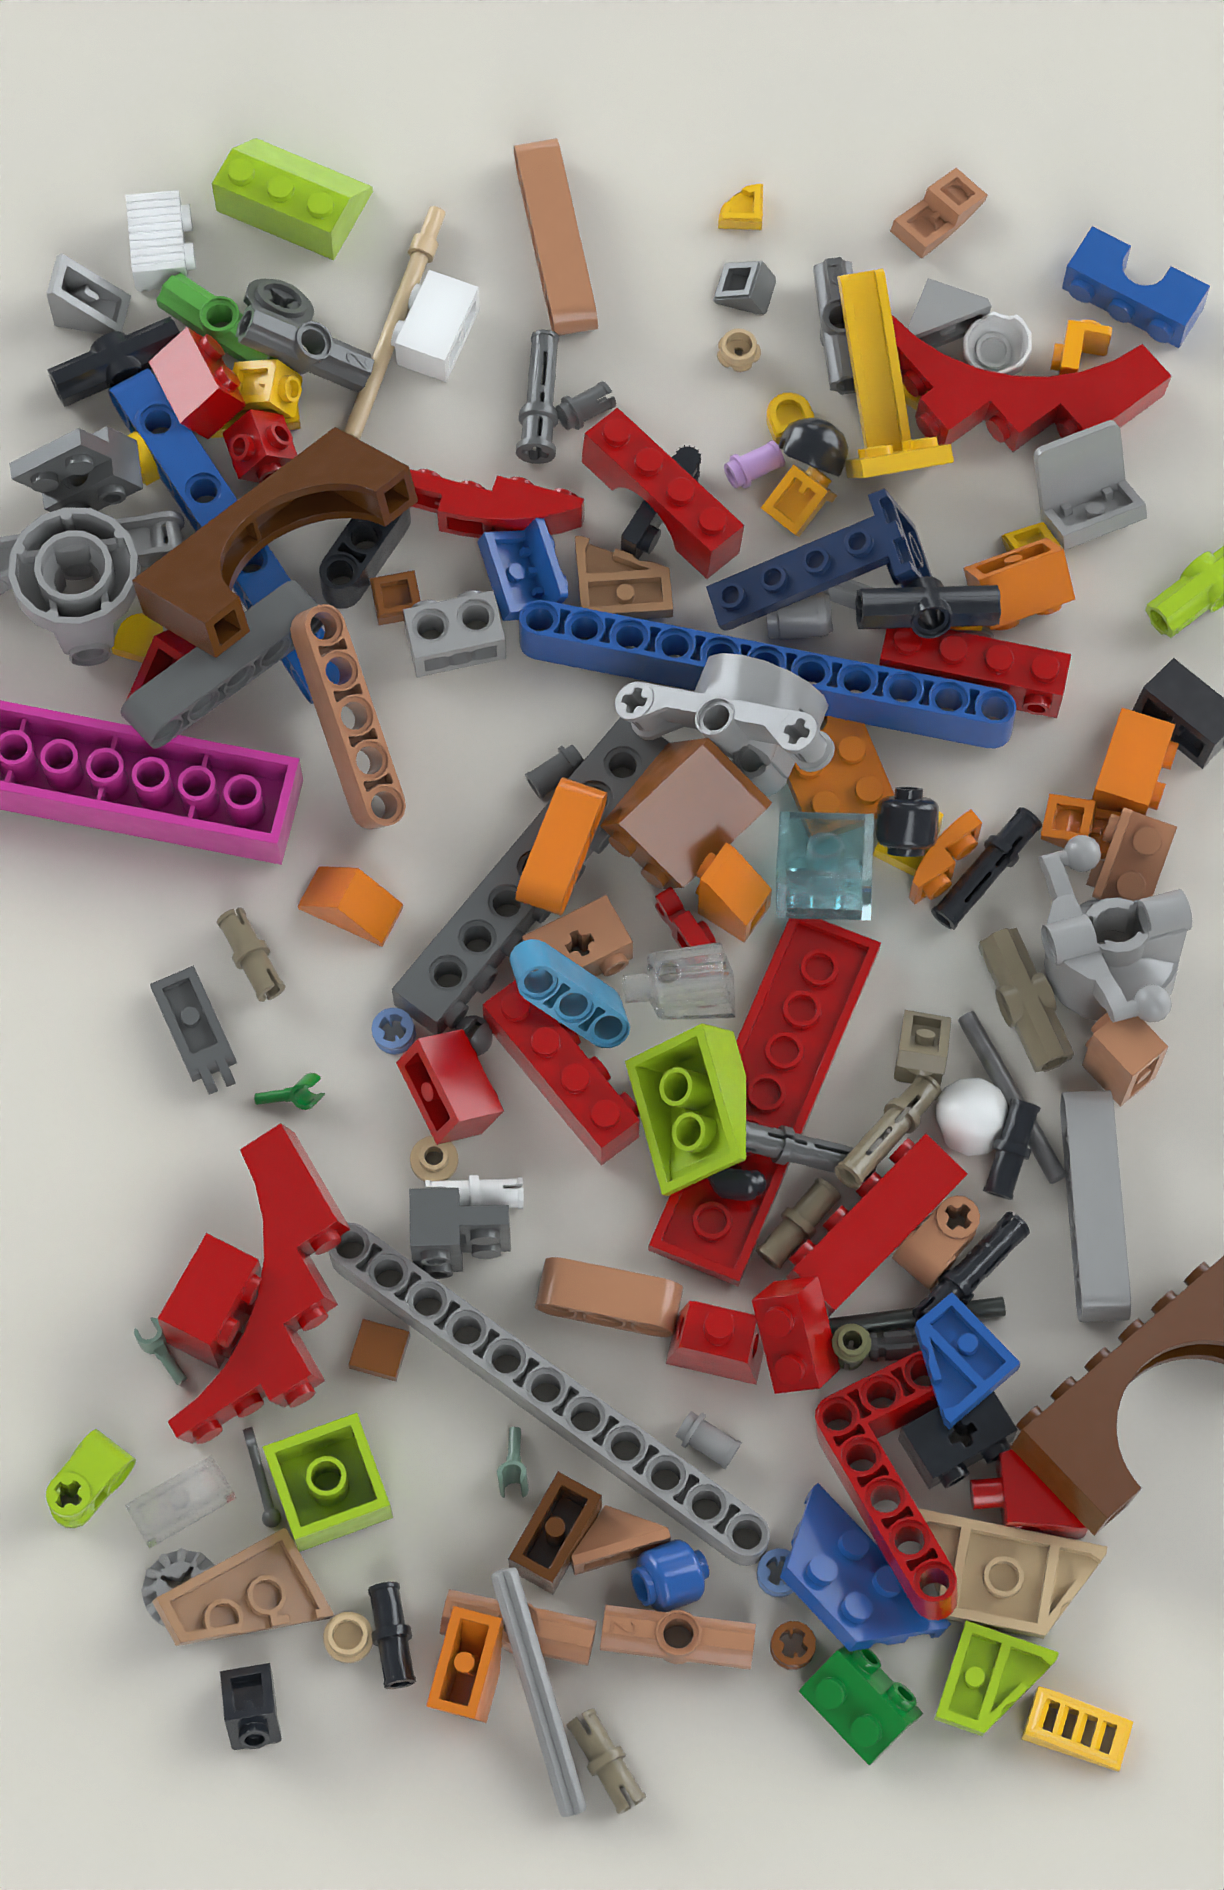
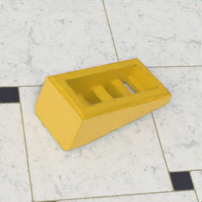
[1021,1686,1133,1772]

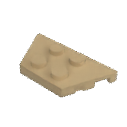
[918,1508,1108,1639]

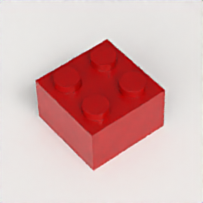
[157,1233,262,1370]

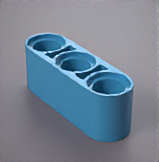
[510,939,630,1048]

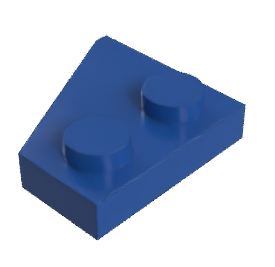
[914,1292,1021,1429]

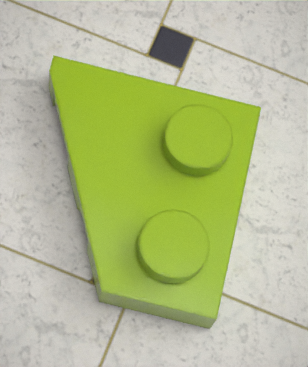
[934,1620,1059,1736]

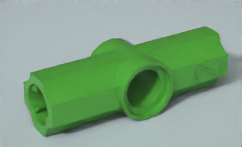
[156,273,276,361]

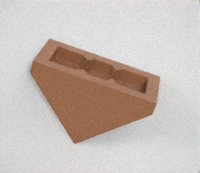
[571,1505,671,1575]

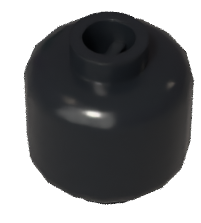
[876,787,939,857]

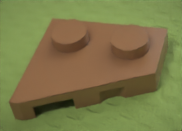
[575,536,673,619]

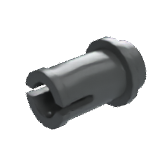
[556,381,616,430]
[525,745,584,799]

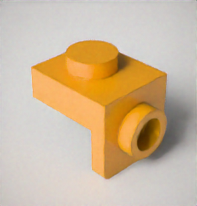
[1050,320,1112,375]

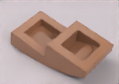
[890,168,988,259]

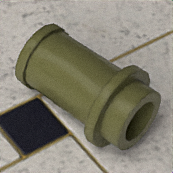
[832,1324,871,1370]

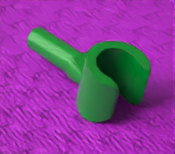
[254,1073,325,1110]

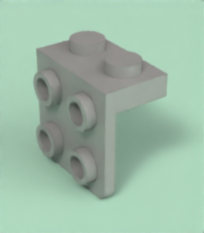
[1034,420,1147,550]

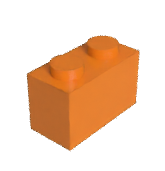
[963,538,1076,630]
[1092,708,1179,815]

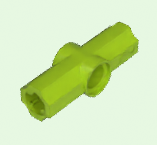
[1145,546,1224,638]

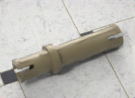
[834,1075,942,1189]

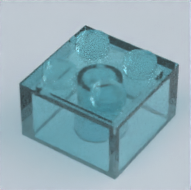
[776,812,874,921]

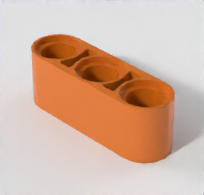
[515,777,608,916]

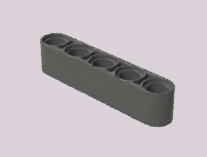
[120,580,323,748]

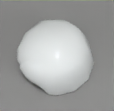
[963,312,1032,376]
[936,1078,1009,1156]

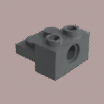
[9,426,143,512]
[409,1187,511,1279]

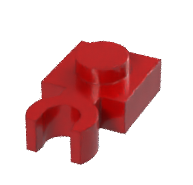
[655,887,716,973]

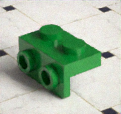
[799,1646,923,1766]

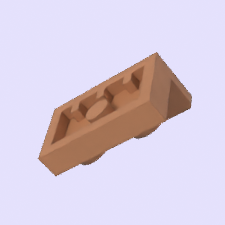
[1086,808,1177,901]

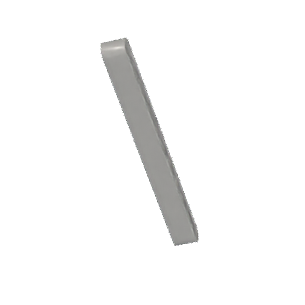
[329,1223,770,1566]

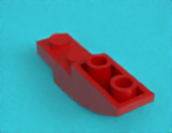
[410,469,585,538]

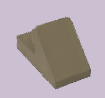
[894,1010,951,1085]

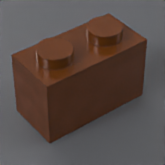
[508,1471,602,1595]

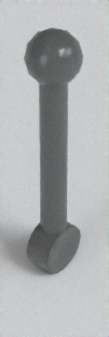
[243,1427,281,1528]

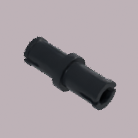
[983,1098,1041,1200]
[368,1582,416,1689]

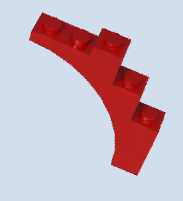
[892,315,1172,452]
[167,1123,351,1444]

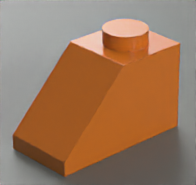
[426,1606,503,1723]

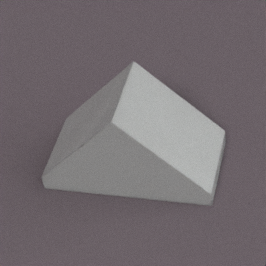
[46,254,131,334]
[907,278,991,348]

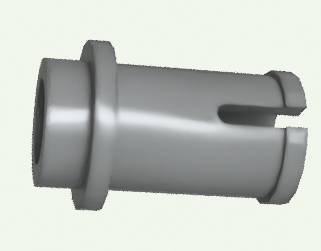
[675,1411,742,1469]

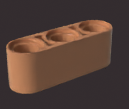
[535,1257,684,1337]

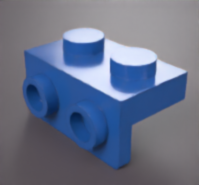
[477,518,569,621]

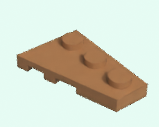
[152,1527,334,1646]

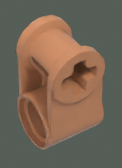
[892,1195,980,1290]

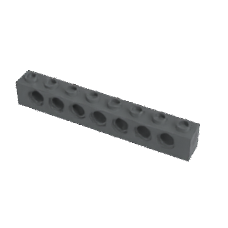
[392,717,670,1035]

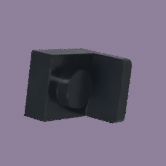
[220,1663,282,1750]

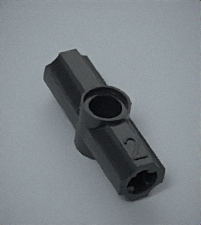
[47,316,180,407]
[855,576,1001,638]

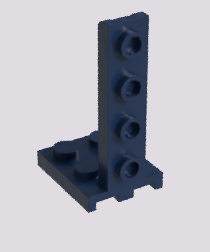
[706,488,933,631]

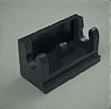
[1132,658,1224,769]

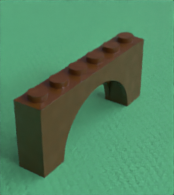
[132,427,418,658]
[1011,1256,1224,1536]

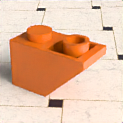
[695,842,772,943]

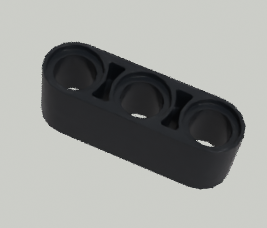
[319,508,411,609]

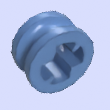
[371,1008,416,1055]
[757,1548,793,1598]

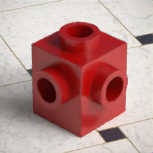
[222,409,298,483]

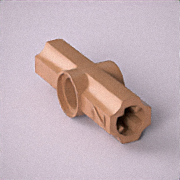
[439,1590,597,1666]
[600,1605,756,1670]

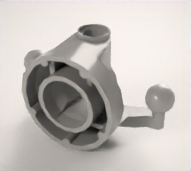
[1039,835,1192,1023]

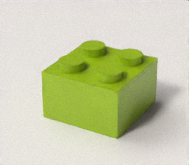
[262,1413,393,1552]

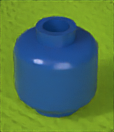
[631,1539,709,1612]

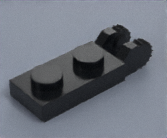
[621,445,702,560]

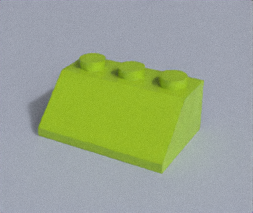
[212,138,373,260]

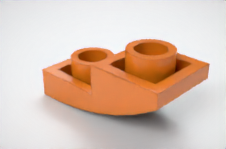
[909,809,982,905]

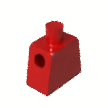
[666,1301,764,1385]
[970,1450,1088,1539]

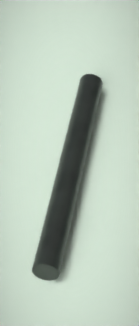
[828,1297,1006,1336]

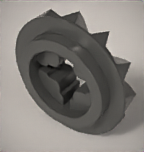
[243,279,314,325]

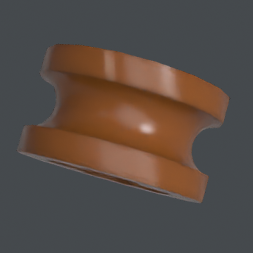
[770,1621,816,1670]

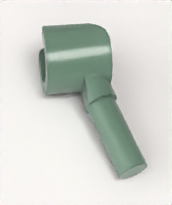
[134,1317,187,1385]
[497,1427,529,1498]

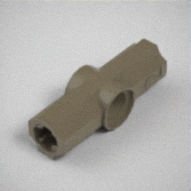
[978,928,1074,1073]

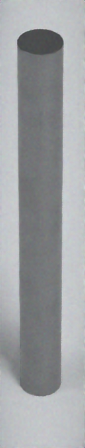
[958,1011,1067,1184]

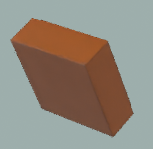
[370,570,421,626]
[348,1319,411,1382]

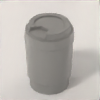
[766,592,833,640]

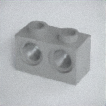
[403,590,506,678]

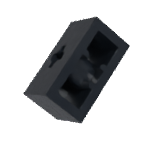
[898,1391,1018,1489]

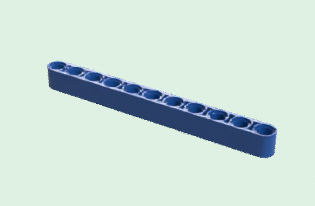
[519,600,1016,749]

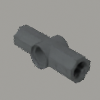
[813,257,856,395]
[235,303,374,393]

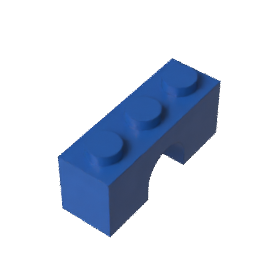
[1062,226,1210,348]

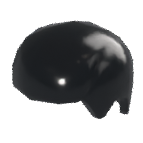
[779,417,849,477]

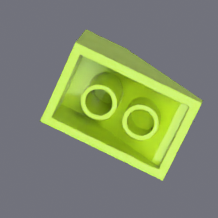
[625,1023,746,1196]

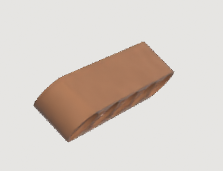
[513,138,598,336]
[290,604,406,830]

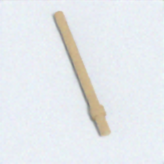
[344,206,446,440]

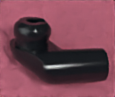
[707,1168,767,1201]

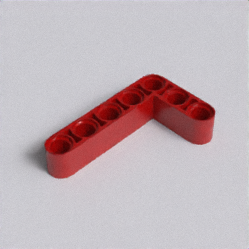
[815,1351,958,1621]

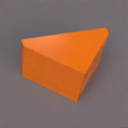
[298,866,403,947]

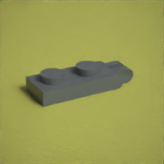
[150,965,237,1095]

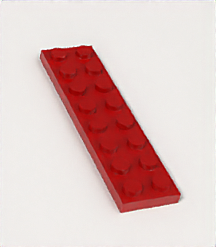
[648,909,881,1287]

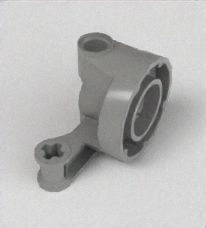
[0,507,185,666]
[615,653,835,796]

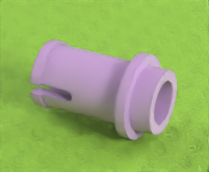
[724,440,785,489]

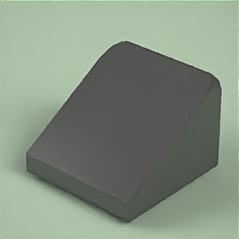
[713,261,776,314]

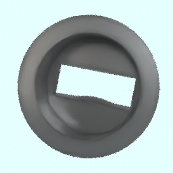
[455,1015,493,1056]

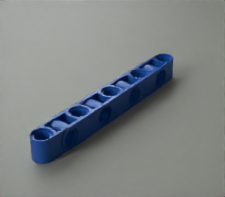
[108,368,340,704]

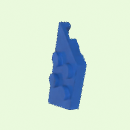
[780,1483,951,1651]

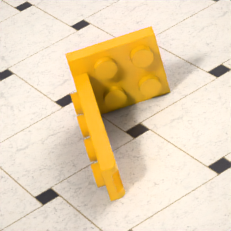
[837,268,954,478]

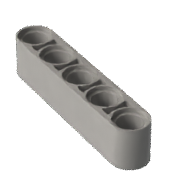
[1060,1090,1131,1322]

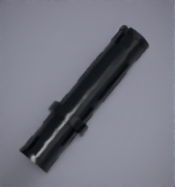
[931,807,1042,930]
[912,1212,1030,1321]

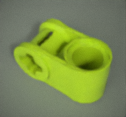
[46,1429,136,1528]

